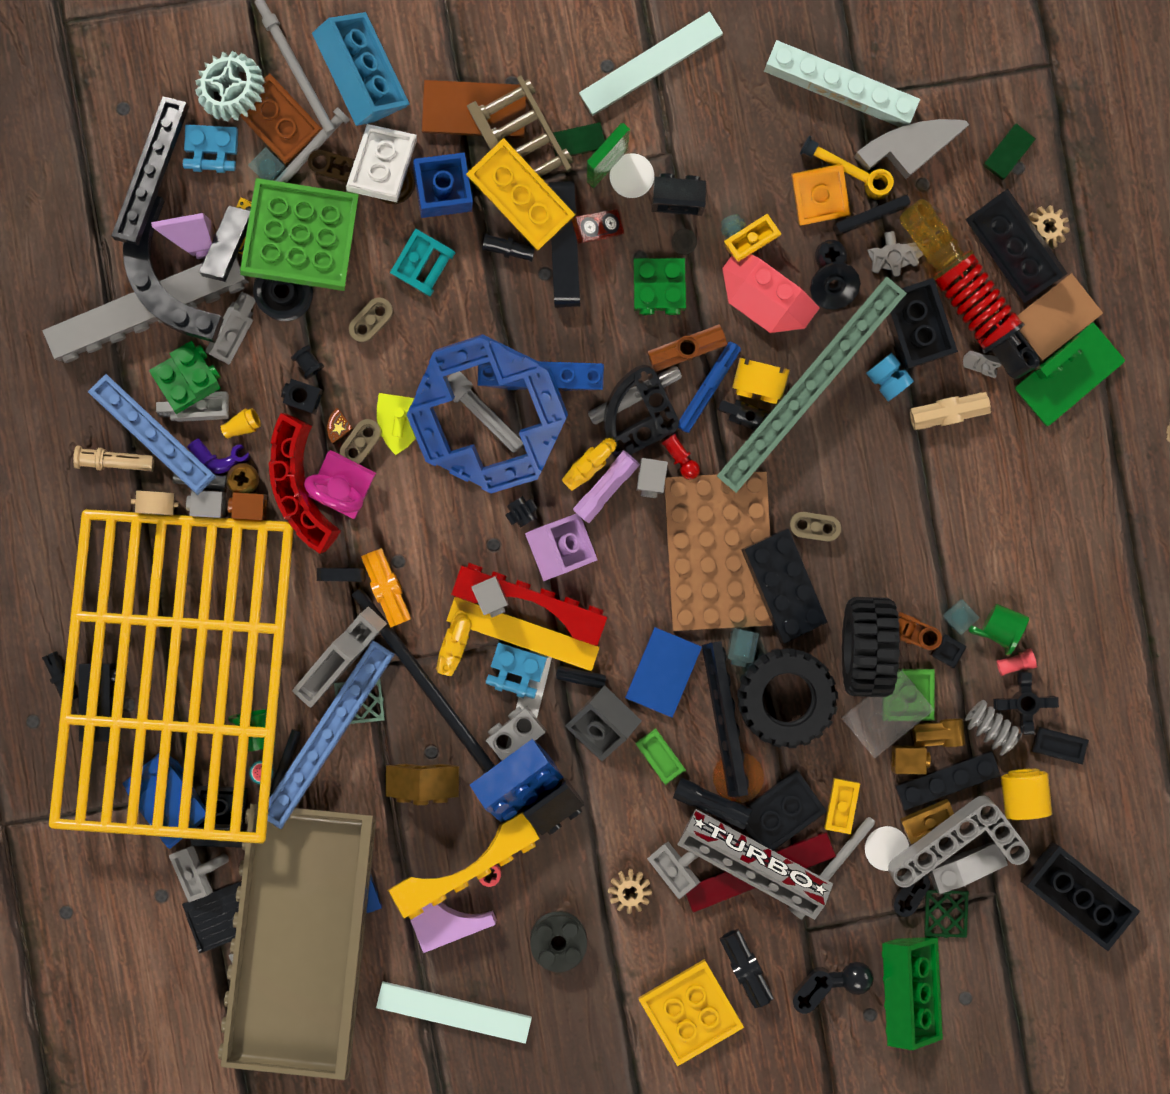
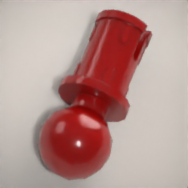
[662,434,700,480]

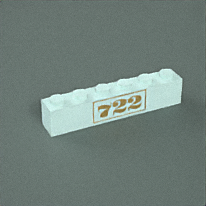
[764,40,920,127]

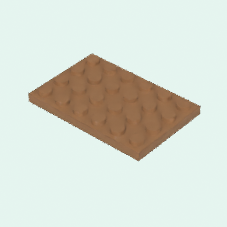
[664,472,772,631]

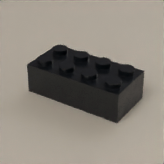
[1020,842,1140,951]

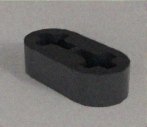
[316,568,365,582]
[892,875,930,917]

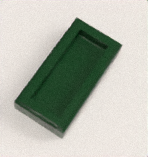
[553,122,605,157]
[983,123,1036,181]

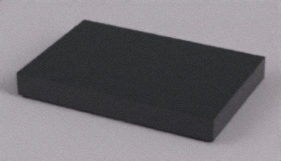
[745,769,827,851]

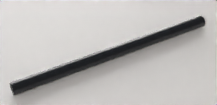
[352,587,495,773]

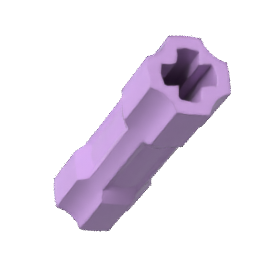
[573,451,640,523]

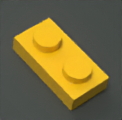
[824,778,860,834]

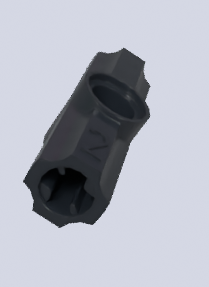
[719,928,774,1008]

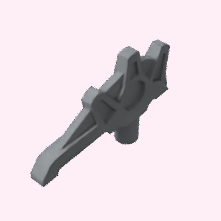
[867,231,942,277]

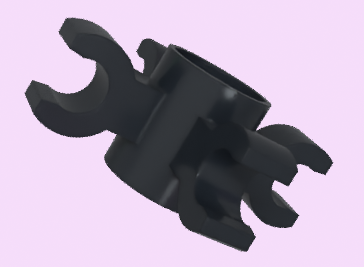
[993,672,1059,735]

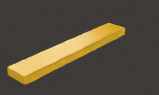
[446,597,600,671]

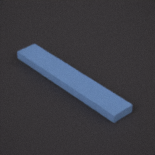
[88,374,216,495]

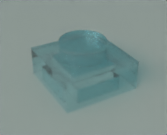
[248,147,285,180]
[942,599,980,635]

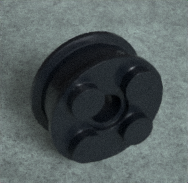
[253,278,313,321]

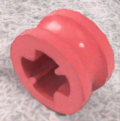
[479,864,501,887]

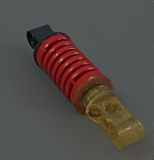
[900,199,1039,379]

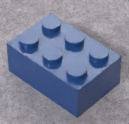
[470,739,563,823]

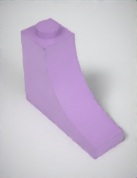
[410,902,497,953]

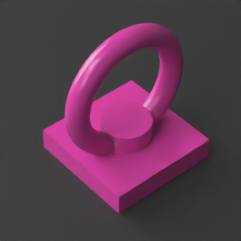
[304,450,376,519]

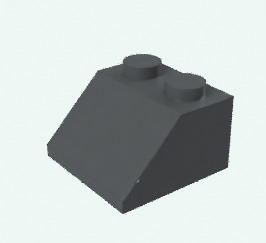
[565,686,642,761]

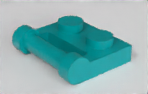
[390,228,456,297]

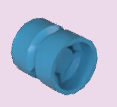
[866,353,914,401]

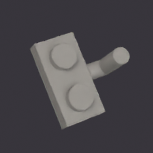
[647,841,700,899]
[169,846,229,902]

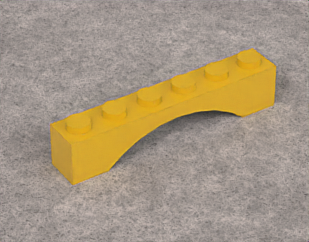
[387,812,540,920]

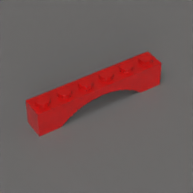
[451,563,607,646]

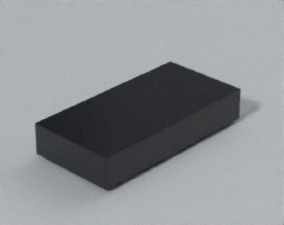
[1031,726,1089,765]

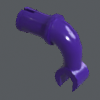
[187,438,250,474]

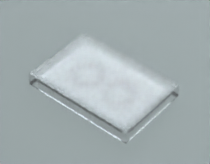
[841,669,934,759]

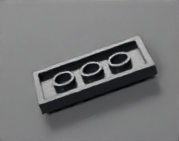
[965,189,1068,303]
[741,528,828,644]

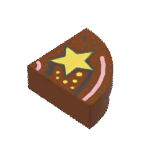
[327,408,354,444]

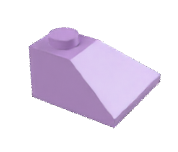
[151,213,215,259]

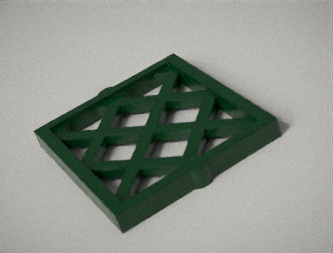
[924,889,969,938]

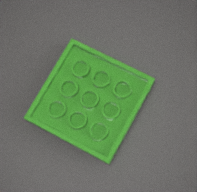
[240,178,359,291]

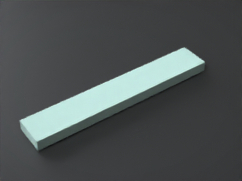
[579,11,723,116]
[376,981,532,1044]

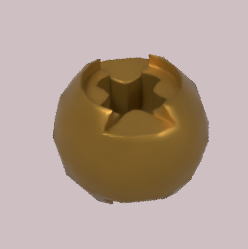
[227,463,259,494]

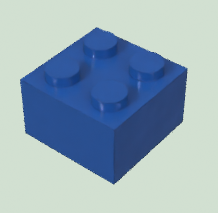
[413,152,473,218]

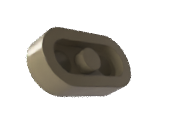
[349,297,393,343]
[340,419,382,464]
[789,512,841,541]

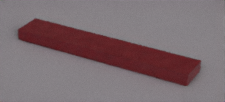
[686,832,836,913]

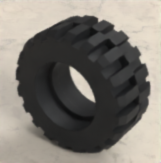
[842,597,900,697]
[737,648,838,748]

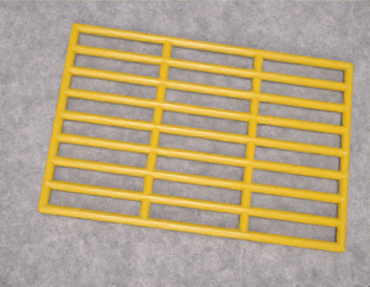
[49,509,294,844]

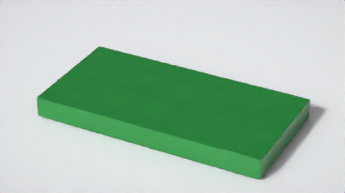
[587,123,630,188]

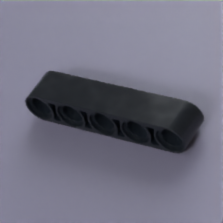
[549,181,580,308]

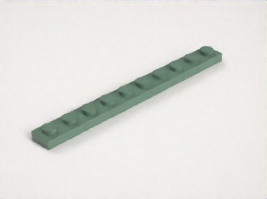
[717,277,907,493]

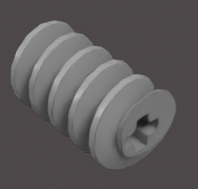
[965,700,1022,756]

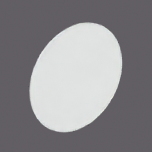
[610,153,654,198]
[865,826,909,871]

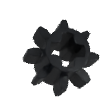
[505,496,538,528]

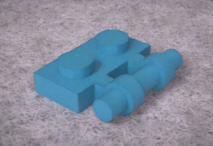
[183,125,238,173]
[485,642,547,699]

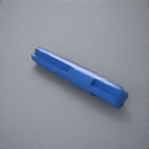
[678,342,741,433]

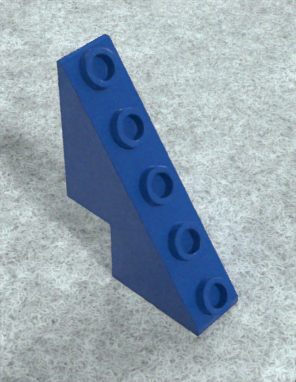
[478,361,604,391]

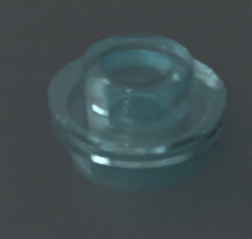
[721,214,746,237]

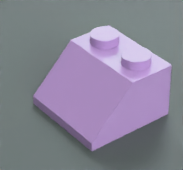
[525,514,598,581]

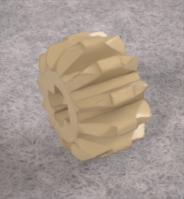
[1028,205,1070,249]
[608,869,652,914]

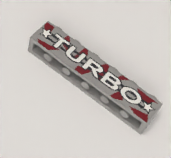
[677,809,833,920]

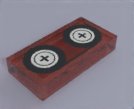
[571,209,625,244]

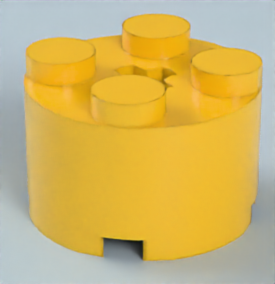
[732,358,790,404]

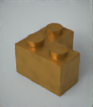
[386,764,459,805]

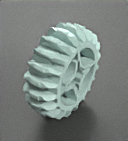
[195,51,265,122]

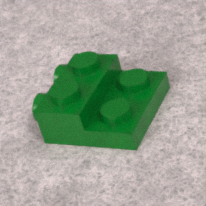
[634,258,686,315]
[149,341,221,414]

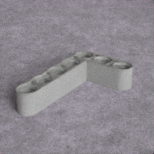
[888,796,1030,887]

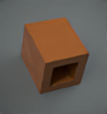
[228,493,268,520]

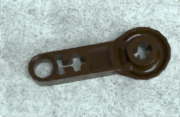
[308,150,415,204]

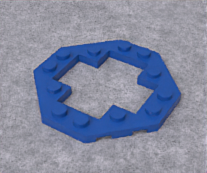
[406,334,568,493]

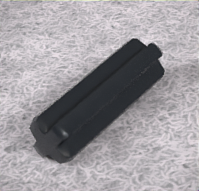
[556,666,606,689]

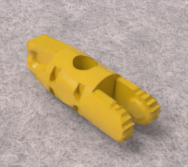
[562,438,617,491]
[436,610,472,676]

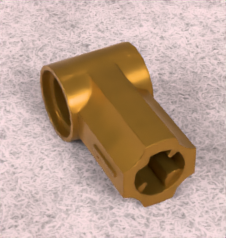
[912,719,965,747]

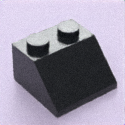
[651,173,706,216]
[523,778,584,835]
[190,786,248,848]

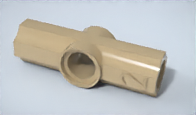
[909,392,991,430]

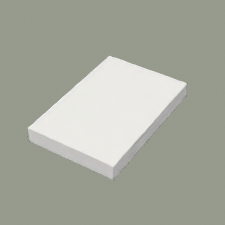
[346,124,417,202]

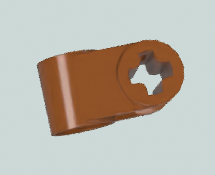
[898,612,942,650]

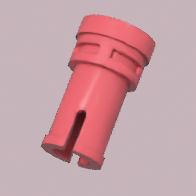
[996,648,1037,676]

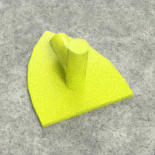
[377,393,416,455]

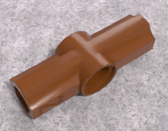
[647,324,727,372]

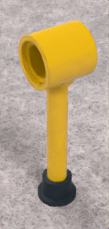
[800,135,894,200]

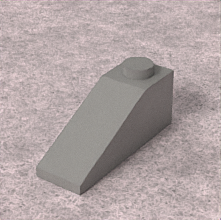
[929,842,1008,894]

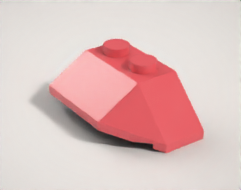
[722,254,820,333]

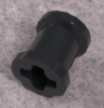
[291,345,324,379]

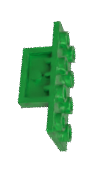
[1015,323,1125,426]

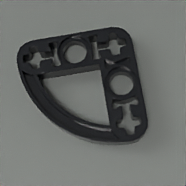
[604,365,679,457]

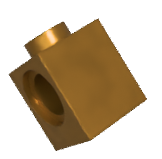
[891,745,931,774]

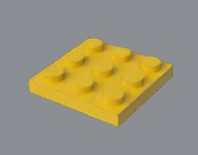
[638,959,744,1066]

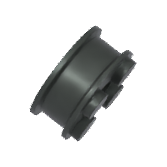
[530,911,587,972]

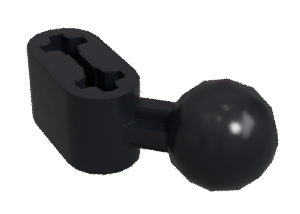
[792,962,874,1014]

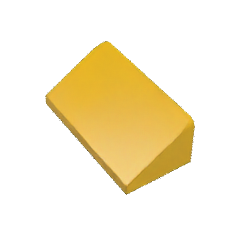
[724,214,781,262]

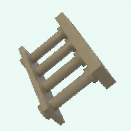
[467,76,573,177]

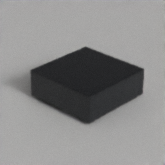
[931,633,967,668]

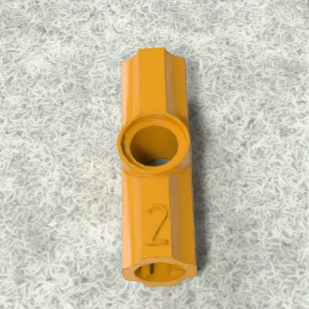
[361,548,411,628]

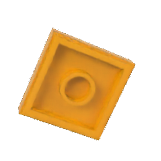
[791,164,850,226]

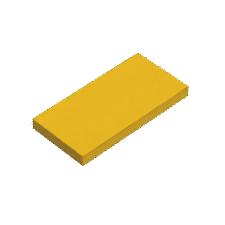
[466,138,575,251]

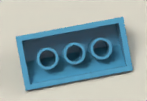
[312,12,410,126]

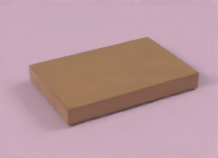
[1017,273,1103,361]

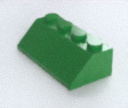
[882,937,943,1050]

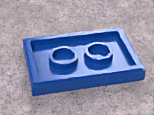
[625,627,702,718]

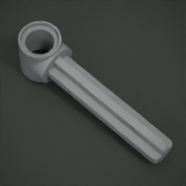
[447,371,523,453]

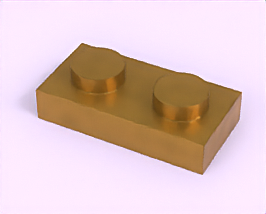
[900,799,954,844]

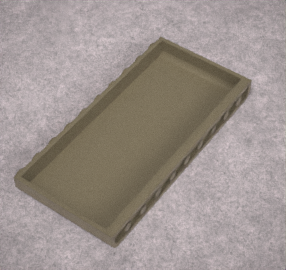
[218,804,376,1080]

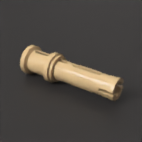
[73,446,155,472]

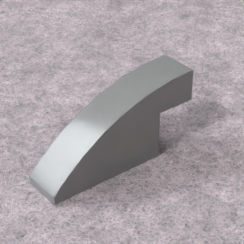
[854,119,969,179]
[292,606,387,708]

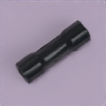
[673,778,753,830]

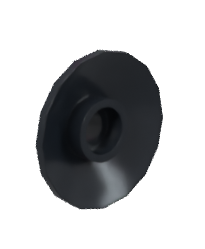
[810,262,861,310]

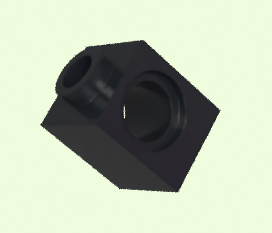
[281,379,324,415]

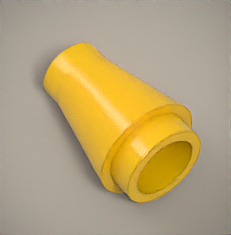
[221,408,261,439]

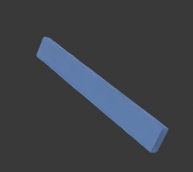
[267,641,395,829]

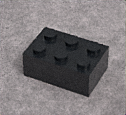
[886,278,958,370]

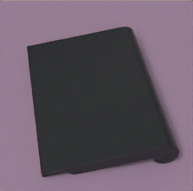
[182,881,242,953]

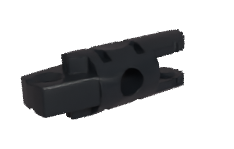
[718,399,771,431]

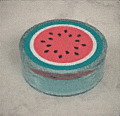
[249,759,276,785]

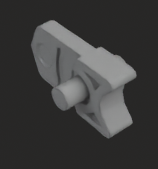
[963,351,1002,378]

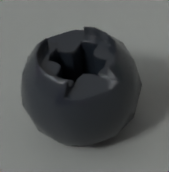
[815,240,847,268]

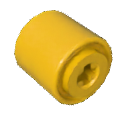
[1001,769,1052,820]

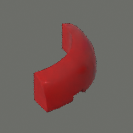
[269,413,342,554]

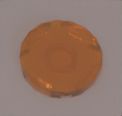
[713,752,764,803]

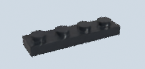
[894,751,1001,811]

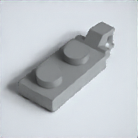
[205,292,255,365]
[156,391,229,422]

